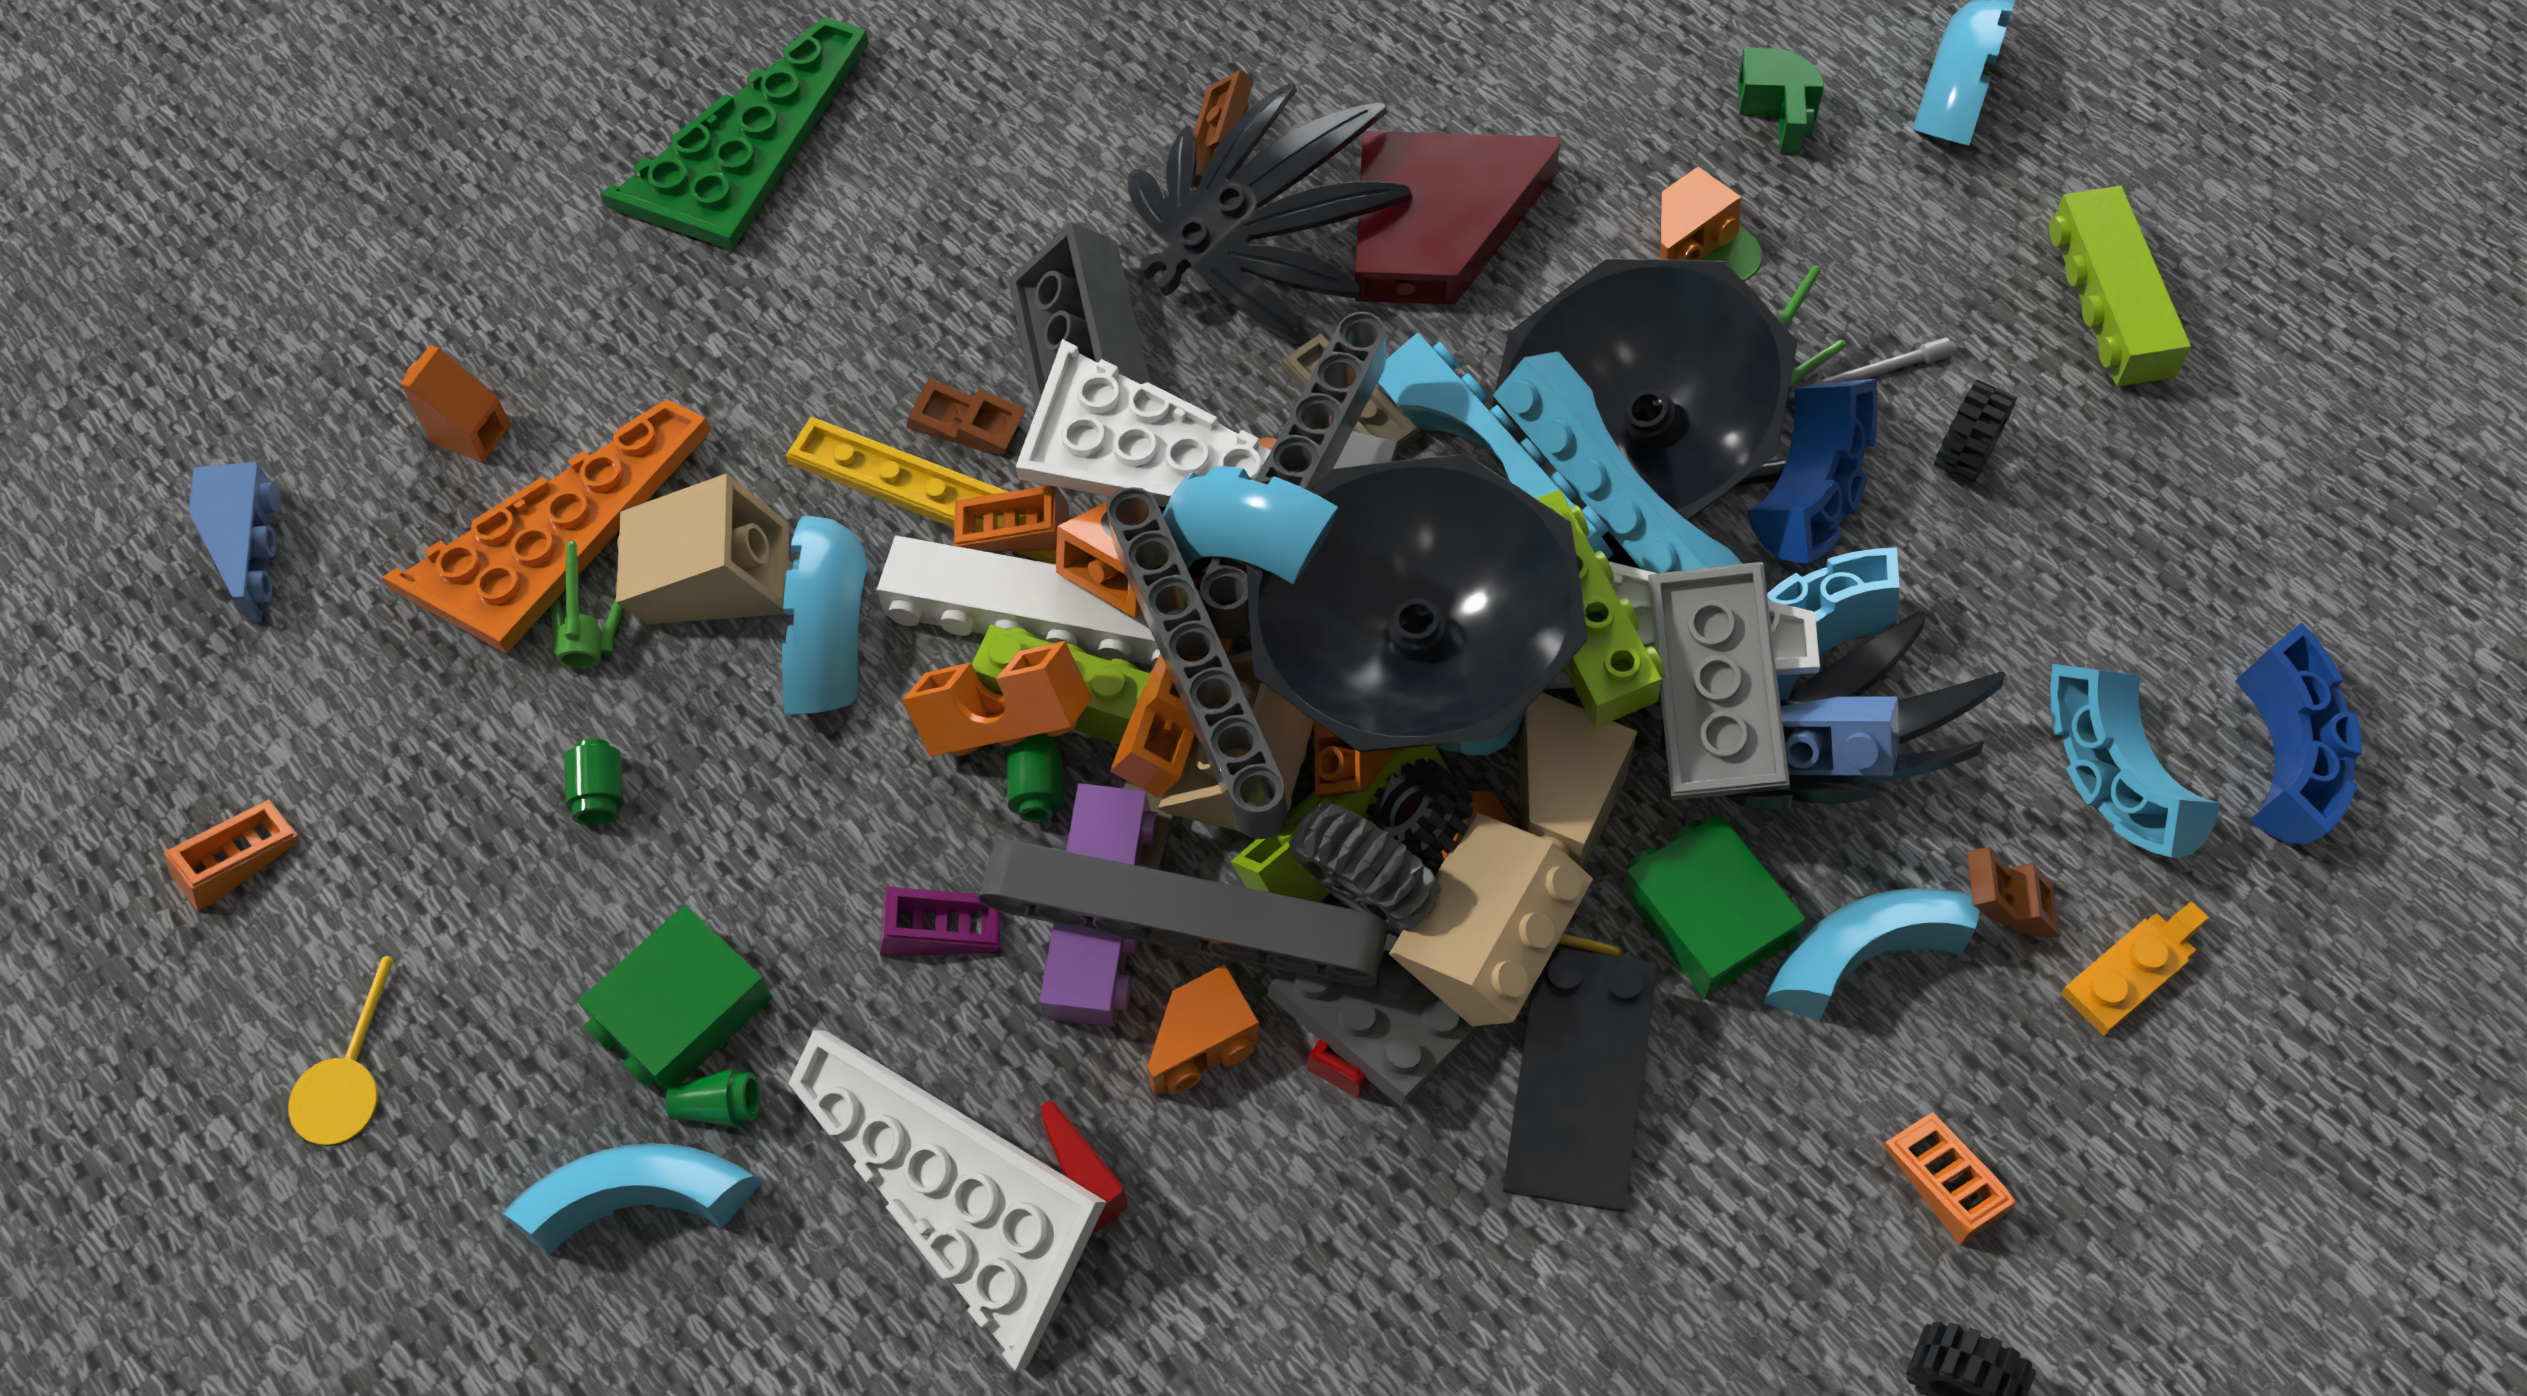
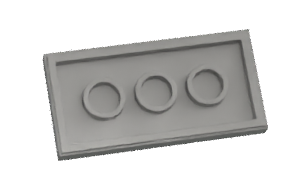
[1648,562,1790,801]

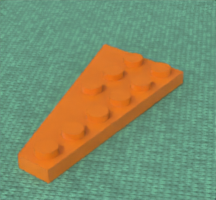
[382,399,711,654]

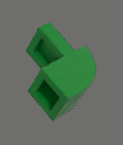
[1737,48,1824,154]

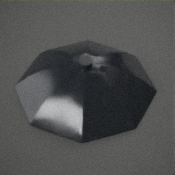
[1492,259,1797,521]
[1246,454,1587,752]

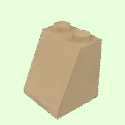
[615,473,789,624]
[1518,693,1637,870]

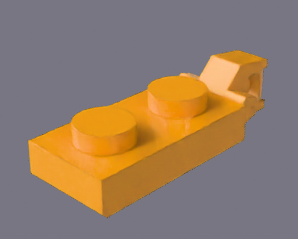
[2061,901,2209,1036]

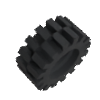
[1934,379,2017,484]
[1366,758,1473,868]
[1906,1321,2036,1396]

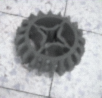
[1288,802,1442,935]

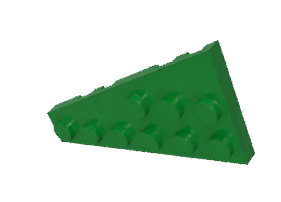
[600,17,869,250]

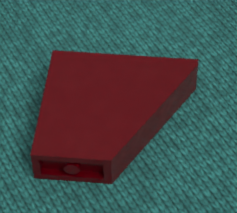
[1355,130,1560,305]

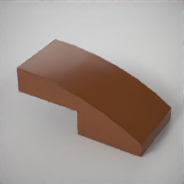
[906,377,1026,454]
[1967,846,2060,937]

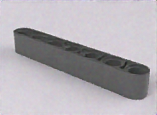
[1200,312,1386,639]
[1106,487,1288,839]
[978,840,1389,986]

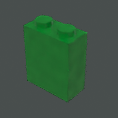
[1621,813,1806,1000]
[578,905,772,1094]

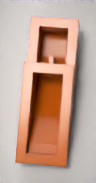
[1110,638,1233,798]

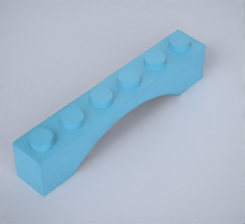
[1378,333,1614,559]
[1493,351,1742,573]

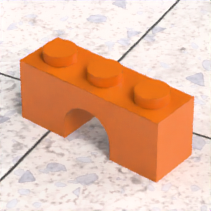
[902,641,1092,757]

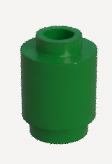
[1006,734,1064,822]
[564,738,624,825]

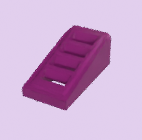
[879,886,1001,956]

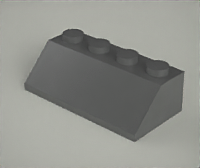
[1008,222,1151,410]

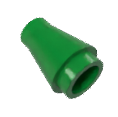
[665,1067,760,1128]

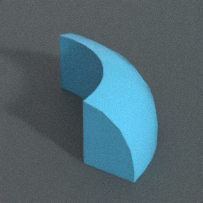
[1913,0,2015,146]
[1163,466,1338,585]
[782,516,868,715]
[1767,548,1900,701]
[2050,664,2221,858]
[1762,888,1980,1021]
[501,1143,762,1255]

